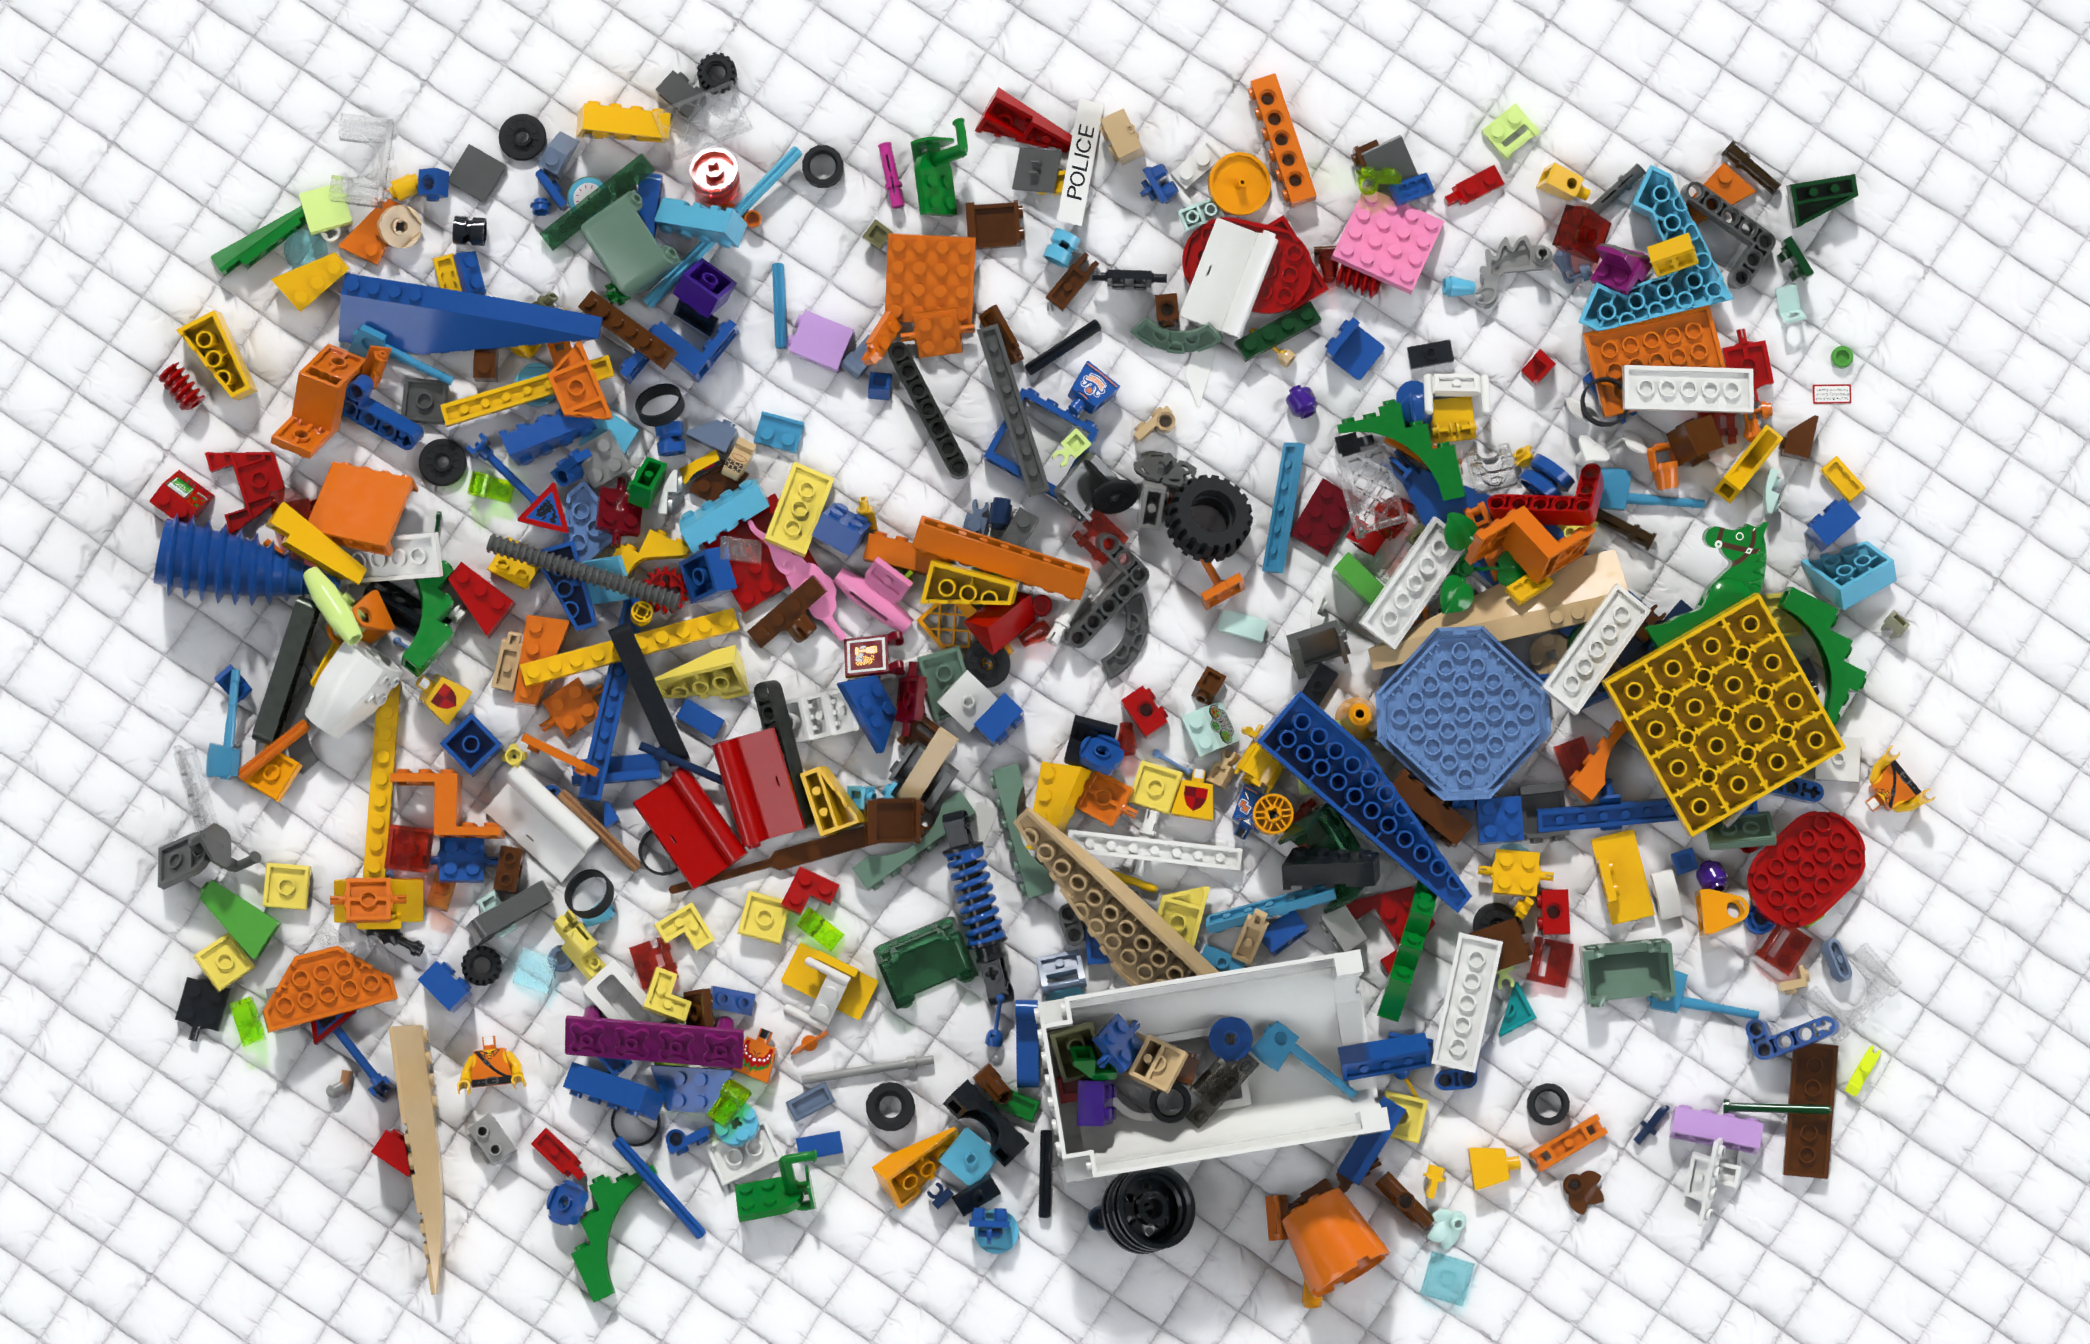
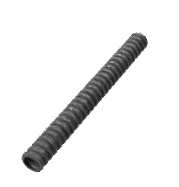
[486,534,681,612]

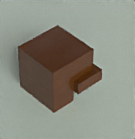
[1666,415,1725,467]

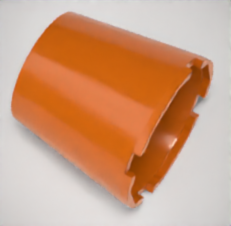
[1282,1188,1391,1298]

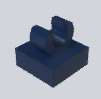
[927,1182,954,1209]

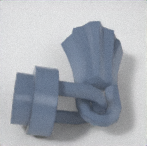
[1552,249,1593,284]

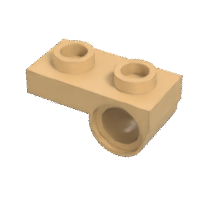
[1133,405,1176,443]

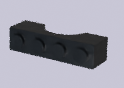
[943,1079,1029,1167]

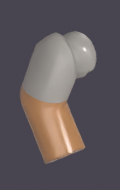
[326,1070,353,1099]

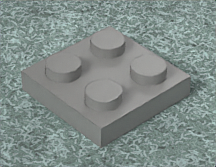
[573,430,632,490]

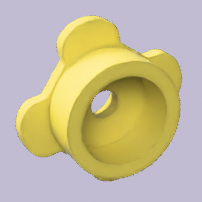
[501,744,528,768]

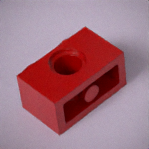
[1121,685,1169,739]
[1536,889,1570,936]

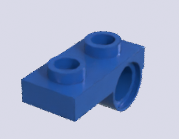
[550,448,593,487]
[711,986,756,1016]
[666,1126,712,1156]

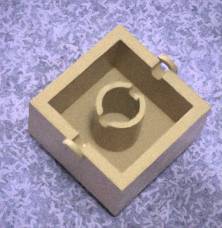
[1099,108,1146,166]

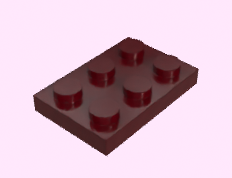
[1290,478,1361,557]

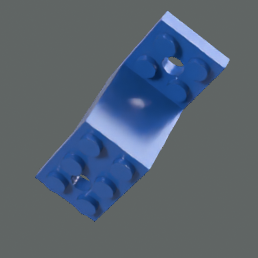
[620,319,739,384]

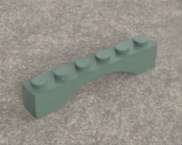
[990,763,1054,900]
[852,791,976,891]

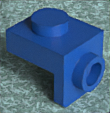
[214,664,253,703]

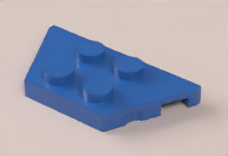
[836,675,897,754]
[651,1065,734,1114]

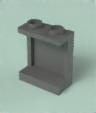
[1053,452,1119,522]
[1286,620,1351,680]
[888,740,959,811]
[1518,782,1570,844]

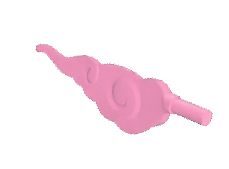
[748,520,847,642]

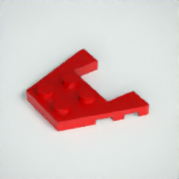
[205,452,288,534]
[1344,886,1436,975]

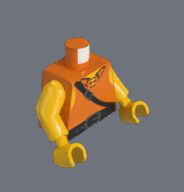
[1865,745,1935,813]
[457,1036,527,1095]

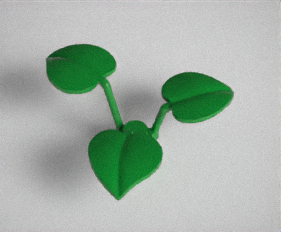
[1440,512,1527,614]

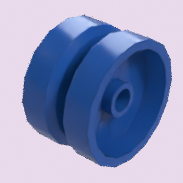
[1518,453,1575,496]

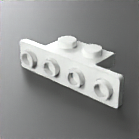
[1684,1137,1725,1227]

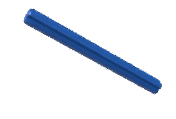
[612,1136,706,1239]

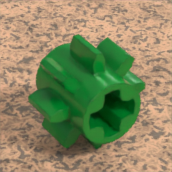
[604,280,632,306]

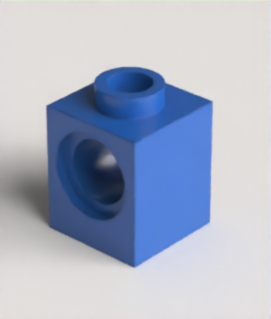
[418,168,449,202]

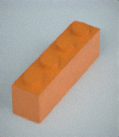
[863,531,954,576]

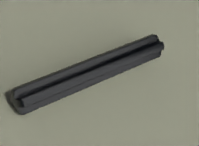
[1025,319,1101,375]
[1038,1130,1052,1218]

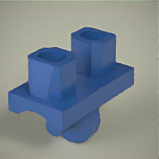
[1140,164,1179,204]
[969,1208,1010,1244]

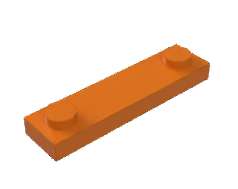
[521,733,599,777]

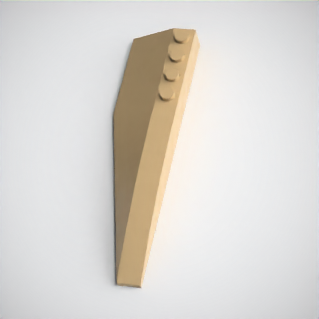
[1368,549,1629,671]
[1013,807,1219,986]
[389,1025,444,1295]

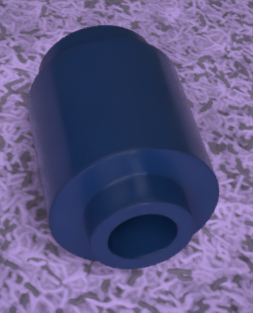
[988,497,1012,530]

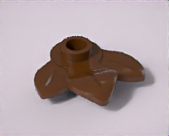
[1563,1171,1604,1215]

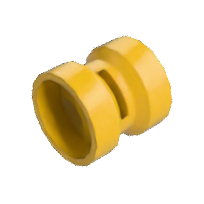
[630,601,653,627]

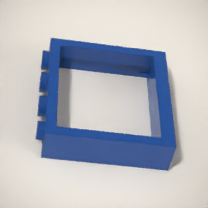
[984,388,1099,499]

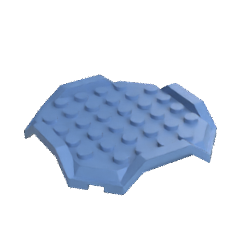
[1376,626,1551,801]

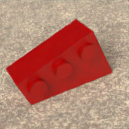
[448,562,516,639]

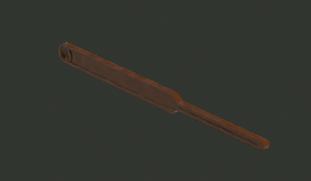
[669,809,936,894]

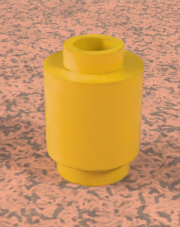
[388,173,418,202]

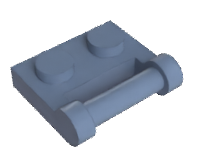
[1036,949,1087,996]

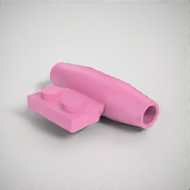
[833,557,914,634]

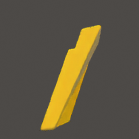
[266,502,367,585]

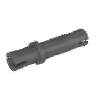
[1588,163,1646,217]

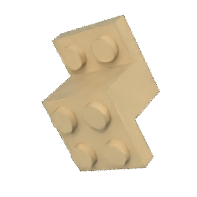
[1116,1032,1189,1094]

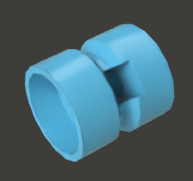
[1043,228,1081,268]

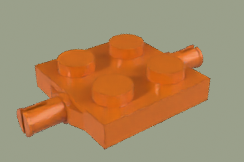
[900,308,975,358]
[539,677,604,738]
[1075,771,1138,828]
[330,877,406,923]

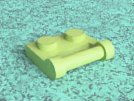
[1482,103,1540,160]

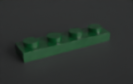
[1234,301,1322,362]

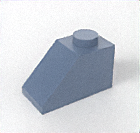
[537,131,580,179]
[686,419,738,456]

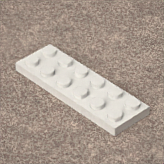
[1622,365,1754,414]
[1359,517,1465,650]
[318,532,443,584]
[1540,583,1651,715]
[1431,932,1503,1073]

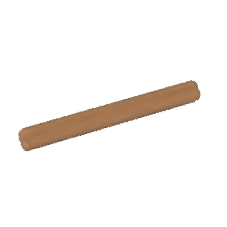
[557,789,641,872]

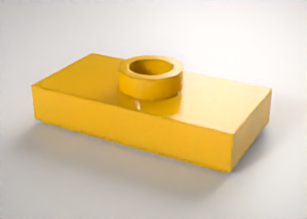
[432,253,462,291]
[1819,456,1866,504]
[1505,574,1554,607]

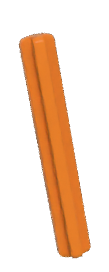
[238,719,311,781]

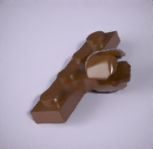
[747,575,828,648]

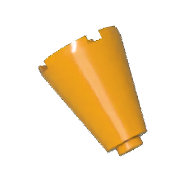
[1335,697,1377,741]

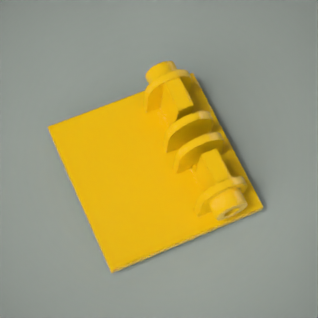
[1431,397,1477,444]
[487,536,540,590]

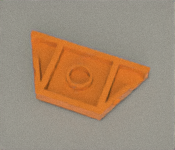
[547,340,613,420]

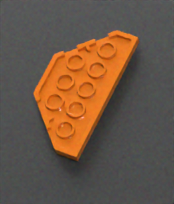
[262,946,398,1033]

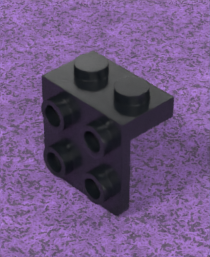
[1064,715,1118,773]

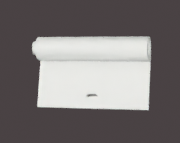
[1179,217,1279,339]
[484,766,600,882]

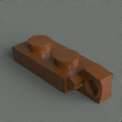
[978,304,1024,365]

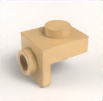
[1777,964,1810,995]

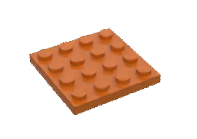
[885,233,976,325]

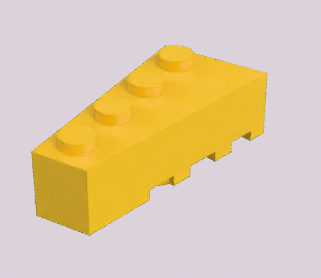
[576,101,671,143]
[176,310,258,401]
[920,559,1019,605]
[1026,761,1091,852]

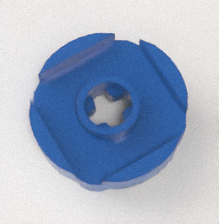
[1079,734,1124,775]
[1209,1016,1253,1061]
[546,1180,589,1226]

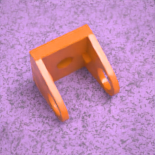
[326,589,396,645]

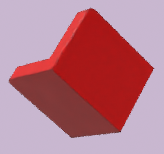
[1521,349,1556,386]
[1057,1076,1081,1104]

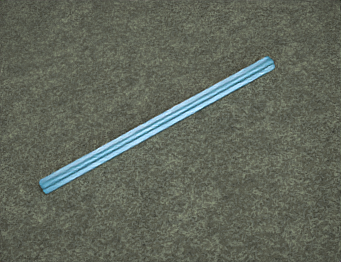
[644,146,802,308]

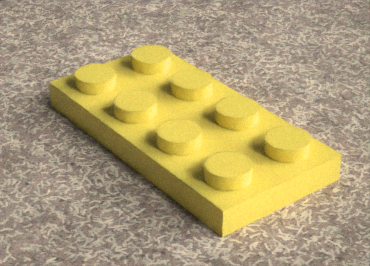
[763,462,834,557]

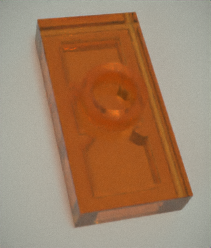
[426,867,456,912]

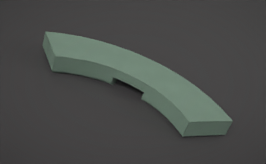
[1130,316,1223,354]

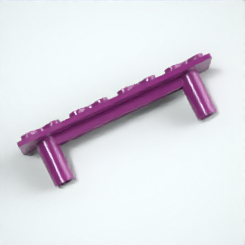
[565,1005,744,1069]

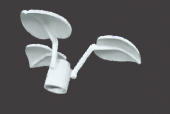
[1564,398,1650,467]

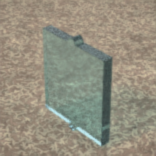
[512,947,559,994]

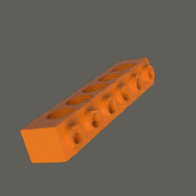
[1247,73,1317,208]

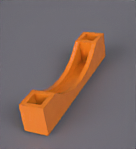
[1567,720,1628,804]

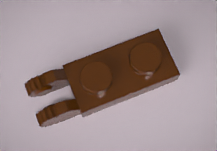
[1046,252,1100,312]

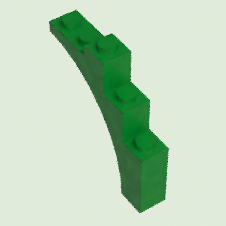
[1337,399,1466,501]
[401,560,454,677]
[1777,587,1867,726]
[1377,881,1437,1022]
[571,1163,658,1302]

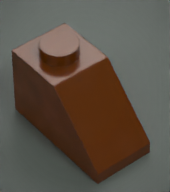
[473,348,499,382]
[1778,415,1819,462]
[1175,1051,1200,1086]

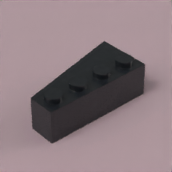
[1282,846,1380,890]

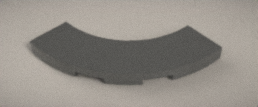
[1101,593,1148,680]
[285,681,319,775]

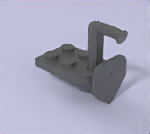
[157,823,262,890]

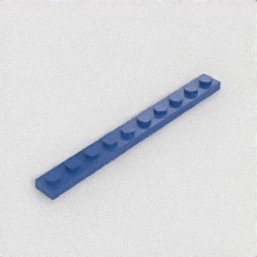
[578,597,646,802]
[1536,798,1758,833]

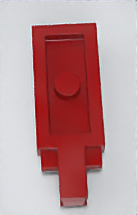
[1444,165,1505,207]
[531,1128,587,1181]

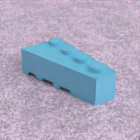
[654,197,747,248]
[679,478,770,554]

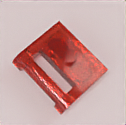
[1754,925,1813,976]
[1526,936,1574,988]

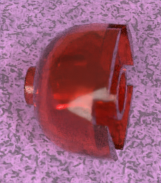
[1373,496,1415,541]

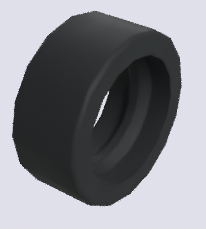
[802,145,844,188]
[1149,1082,1192,1123]
[1527,1083,1570,1126]

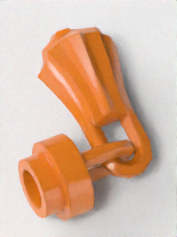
[1743,401,1773,443]

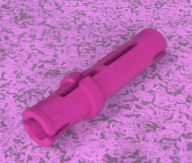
[878,142,905,209]

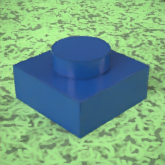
[1670,847,1699,876]

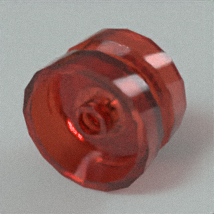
[690,148,740,205]

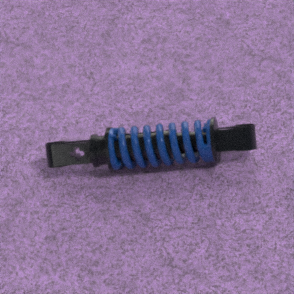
[942,809,1014,1006]

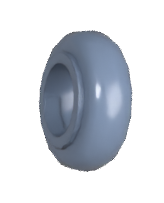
[548,945,574,972]

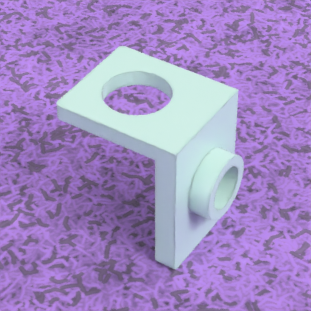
[1775,284,1807,324]

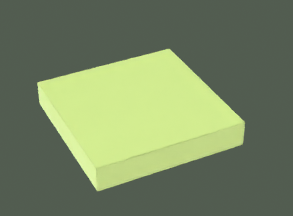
[299,182,353,235]

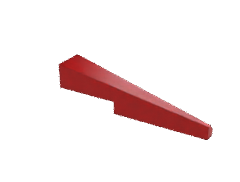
[975,87,1072,153]

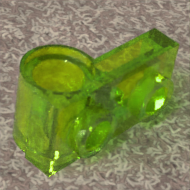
[1354,167,1402,195]
[467,471,515,504]
[795,907,845,952]
[706,1079,752,1129]

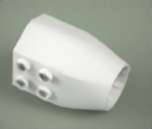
[305,640,403,738]

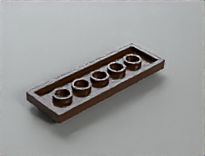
[1782,1043,1839,1179]

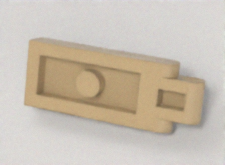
[491,631,522,692]
[1231,908,1269,966]

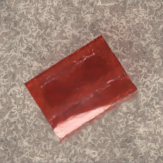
[1553,736,1590,787]

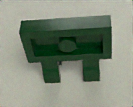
[1777,236,1814,282]

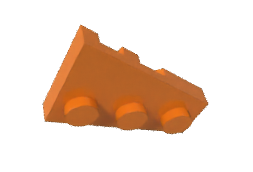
[1686,163,1756,225]
[338,197,402,266]

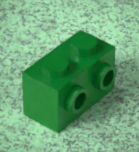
[627,457,667,510]

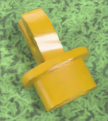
[856,496,877,530]
[1423,1164,1446,1199]

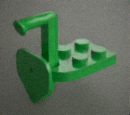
[910,118,968,217]
[735,1149,817,1222]

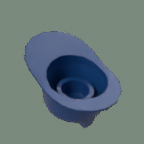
[1396,380,1433,428]

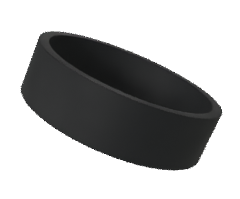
[1580,377,1629,427]
[635,383,685,427]
[638,830,679,876]
[564,869,614,919]
[611,1110,661,1147]

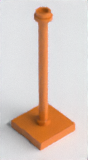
[1161,480,1245,611]

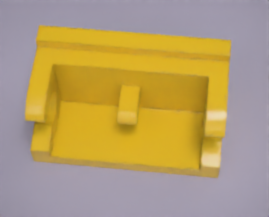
[1647,233,1699,278]

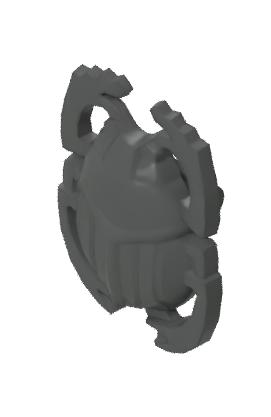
[1133,451,1197,488]

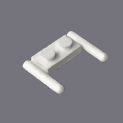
[1163,139,1226,207]
[1423,374,1491,416]
[783,957,851,1031]

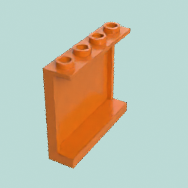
[308,462,418,557]

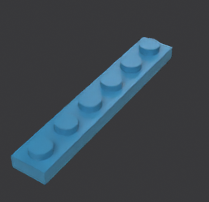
[1262,443,1305,573]
[1205,884,1337,934]

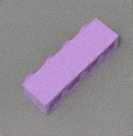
[1669,1105,1764,1154]

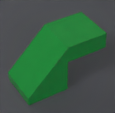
[1070,1046,1117,1081]

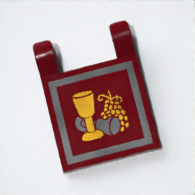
[844,630,905,678]

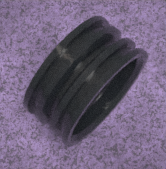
[1101,1166,1195,1254]

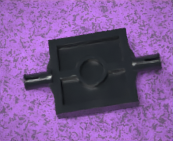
[1092,270,1167,291]
[175,977,231,1042]

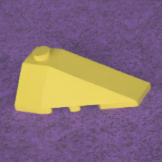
[654,645,750,699]

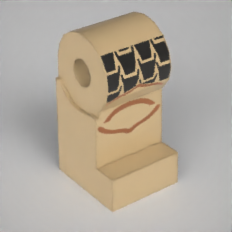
[721,437,757,481]

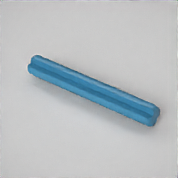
[772,263,787,349]

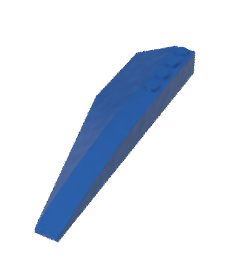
[338,273,603,355]
[1253,690,1472,913]

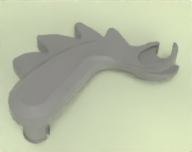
[1475,235,1553,309]

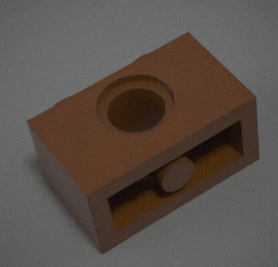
[493,845,526,894]

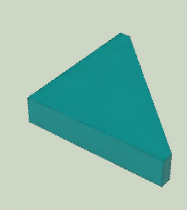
[1498,982,1537,1037]

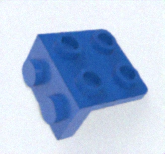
[1325,317,1385,380]

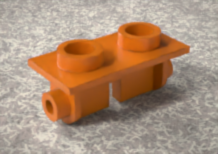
[360,345,391,390]
[1265,1195,1289,1241]

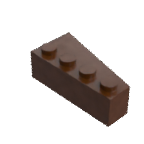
[1392,768,1473,848]

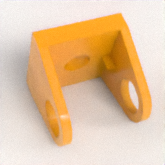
[1695,889,1749,937]

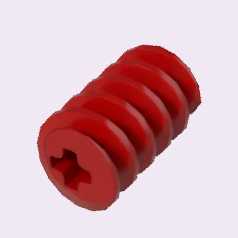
[1336,264,1382,299]
[158,362,205,410]

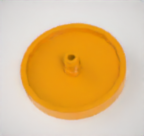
[1208,152,1271,216]

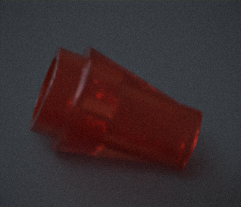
[1318,249,1339,283]
[1018,620,1051,648]
[1117,722,1138,756]

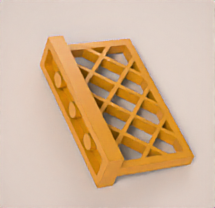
[916,604,1015,670]

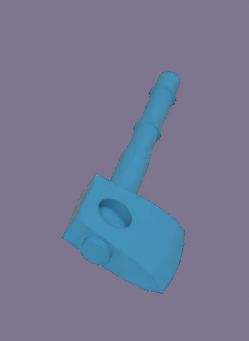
[348,324,454,386]
[1599,468,1705,511]
[206,669,241,780]
[1647,970,1759,1019]
[1250,1020,1358,1099]

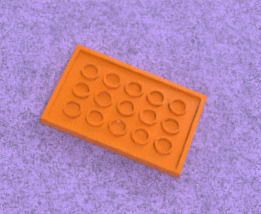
[1582,305,1726,419]

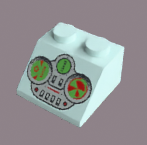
[1181,701,1239,759]

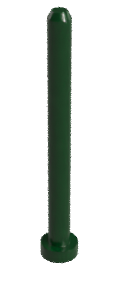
[1723,1099,1832,1114]

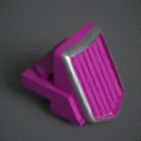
[1590,243,1652,295]

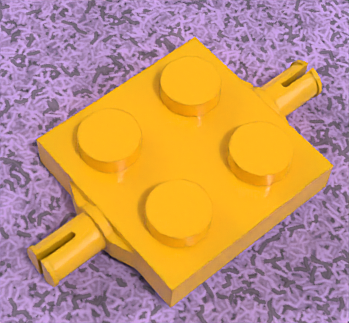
[1478,849,1554,898]

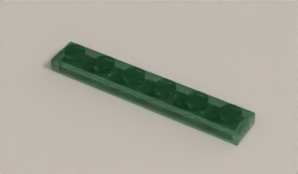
[539,153,656,251]

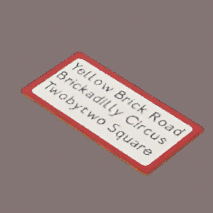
[1813,384,1851,404]

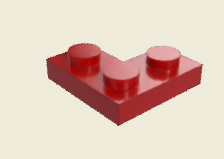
[781,866,840,916]

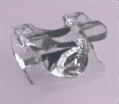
[1466,443,1518,494]

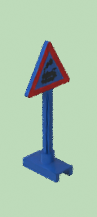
[466,433,569,534]
[311,1010,397,1103]

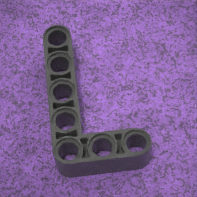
[1680,182,1776,289]
[1064,532,1150,648]

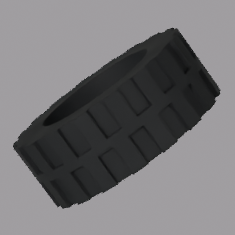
[866,1082,915,1131]

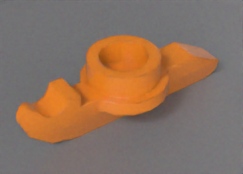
[790,1030,829,1055]

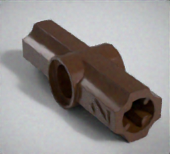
[1374,1171,1434,1233]

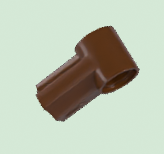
[972,1063,1013,1105]

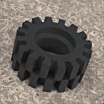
[697,52,737,94]
[461,945,503,986]

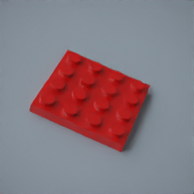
[702,493,819,614]

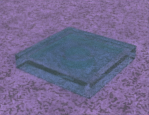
[1419,1251,1475,1307]

